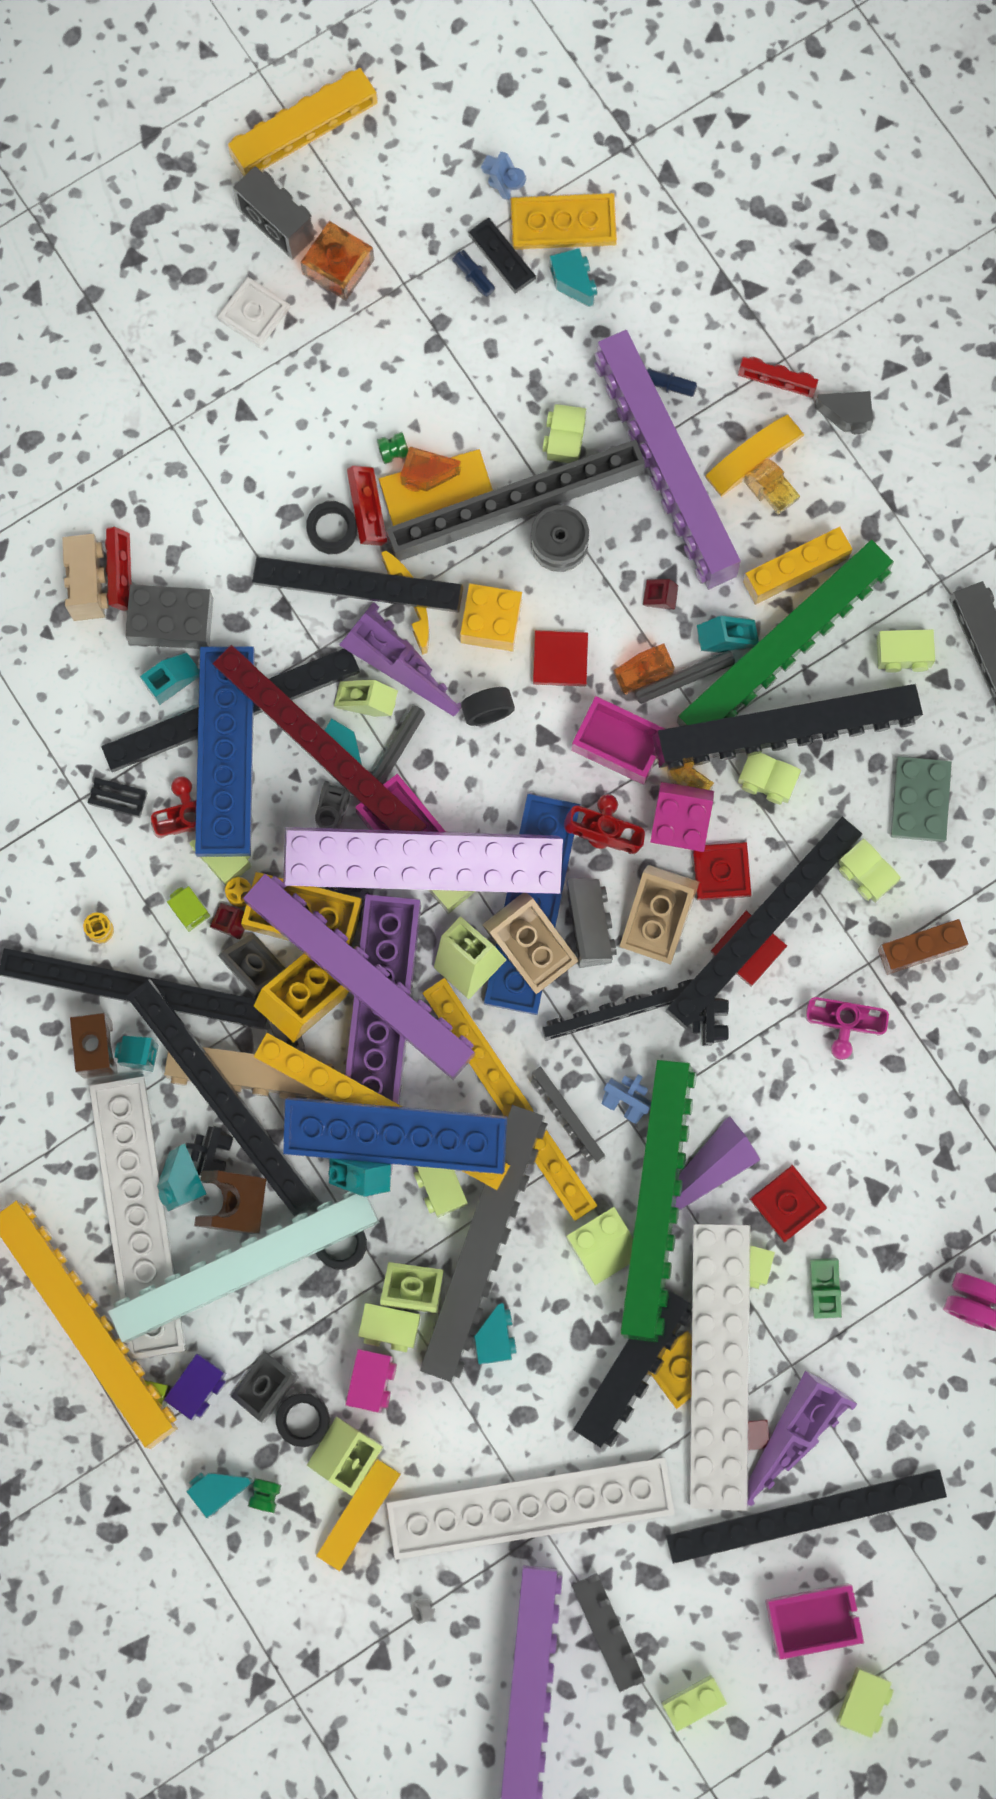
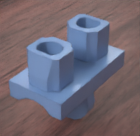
[481,151,526,200]
[601,1074,651,1124]

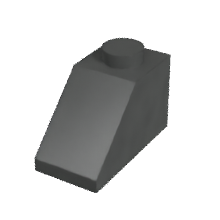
[815,391,873,434]

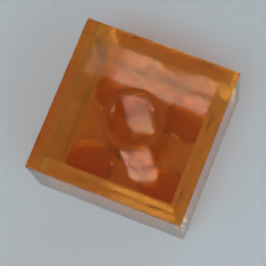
[300,221,375,301]

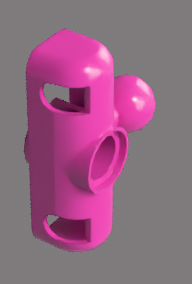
[806,997,889,1060]

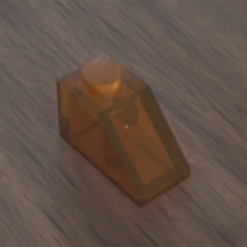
[400,446,461,492]
[614,643,675,695]

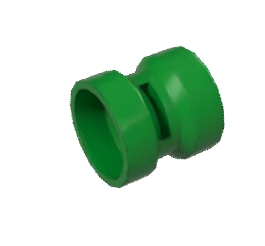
[377,432,410,464]
[248,1478,282,1513]

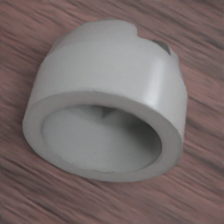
[411,1599,435,1624]

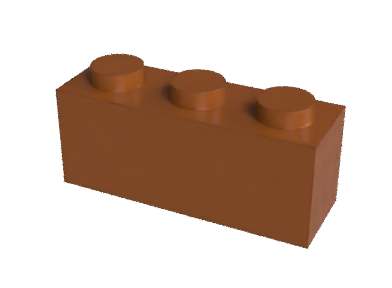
[878,919,969,975]

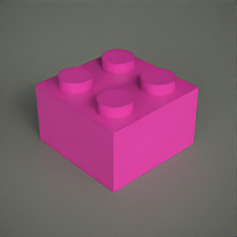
[650,782,714,852]
[345,1349,397,1413]

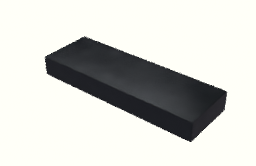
[468,217,536,294]

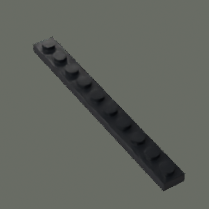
[101,649,360,773]
[665,816,863,1029]
[0,948,267,1030]
[126,979,318,1217]
[666,1469,947,1564]

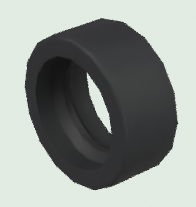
[306,501,357,554]
[461,687,515,726]
[316,1230,367,1270]
[276,1393,330,1447]

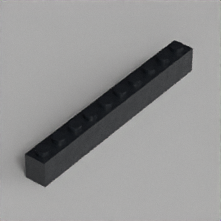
[652,684,923,770]

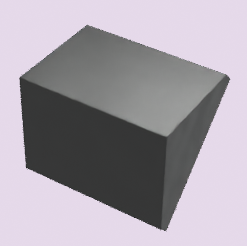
[218,933,286,999]
[230,1351,299,1423]

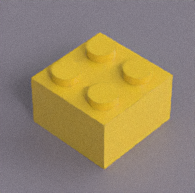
[460,583,522,652]

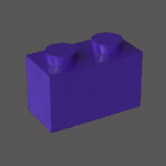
[164,1354,227,1420]

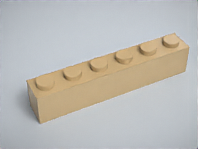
[164,1047,334,1100]

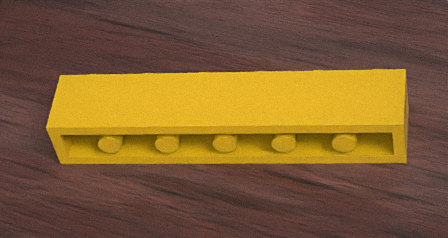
[228,68,378,176]

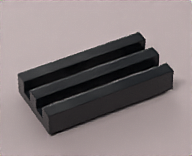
[87,777,148,818]

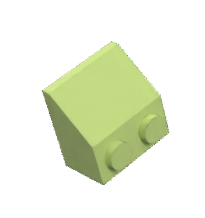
[566,1207,633,1285]
[380,1262,444,1313]

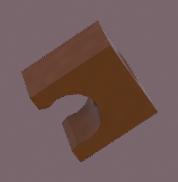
[70,1013,118,1079]
[194,1171,267,1234]

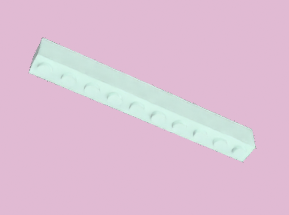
[108,1191,380,1343]

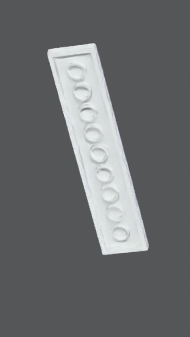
[89,1076,186,1360]
[690,1224,750,1511]
[387,1458,675,1560]

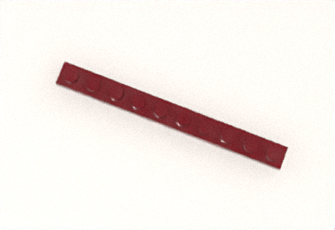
[213,645,427,831]

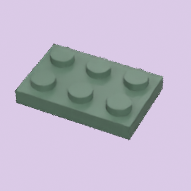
[891,756,952,842]

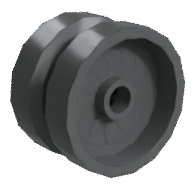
[531,505,589,572]

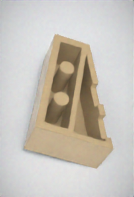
[62,534,109,621]

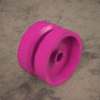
[943,1273,996,1332]

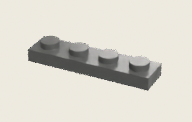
[531,1066,605,1164]

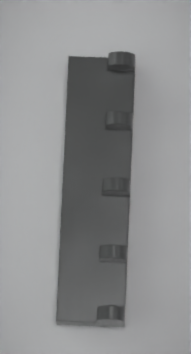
[571,1573,646,1692]

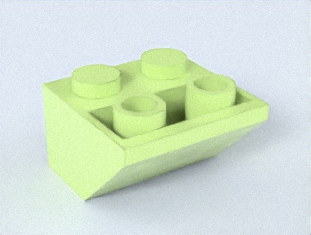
[434,916,506,999]
[307,1417,384,1496]

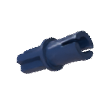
[452,250,495,297]
[647,368,697,397]

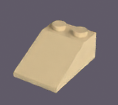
[619,865,699,965]
[482,893,579,994]

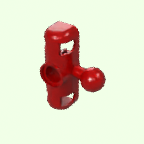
[151,776,197,839]
[564,794,645,854]

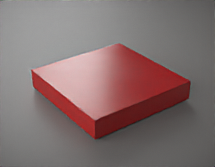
[533,631,588,687]
[693,842,752,901]
[710,910,788,987]
[749,1165,827,1243]

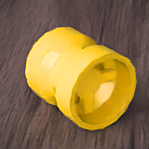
[83,912,114,944]

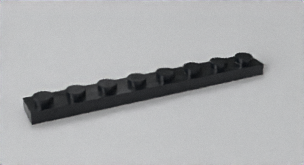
[252,557,464,613]

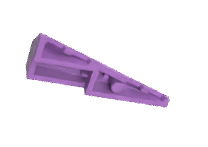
[339,602,462,716]
[675,1117,761,1211]
[748,1371,857,1506]

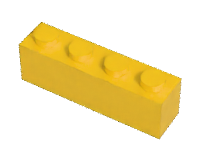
[743,526,852,605]

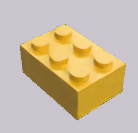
[254,954,349,1042]

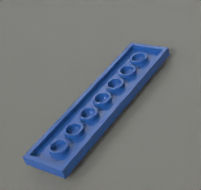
[195,646,255,857]
[484,794,580,1015]
[283,1097,507,1174]

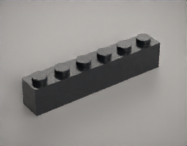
[573,1288,693,1450]

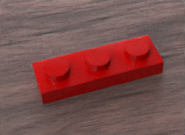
[738,357,819,398]
[347,466,387,546]
[105,527,132,611]

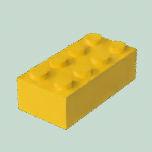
[241,872,363,947]

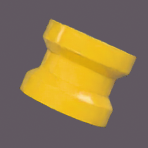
[225,877,252,908]

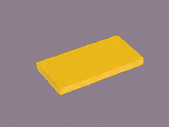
[511,193,617,250]
[379,449,493,526]

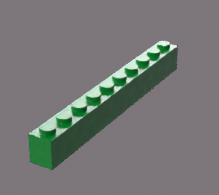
[677,539,894,726]
[621,1060,696,1342]

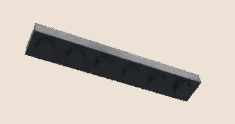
[542,979,693,1041]

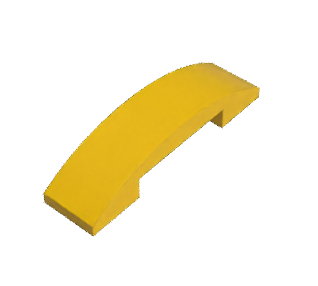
[705,415,804,497]
[381,551,429,655]
[316,1459,401,1572]

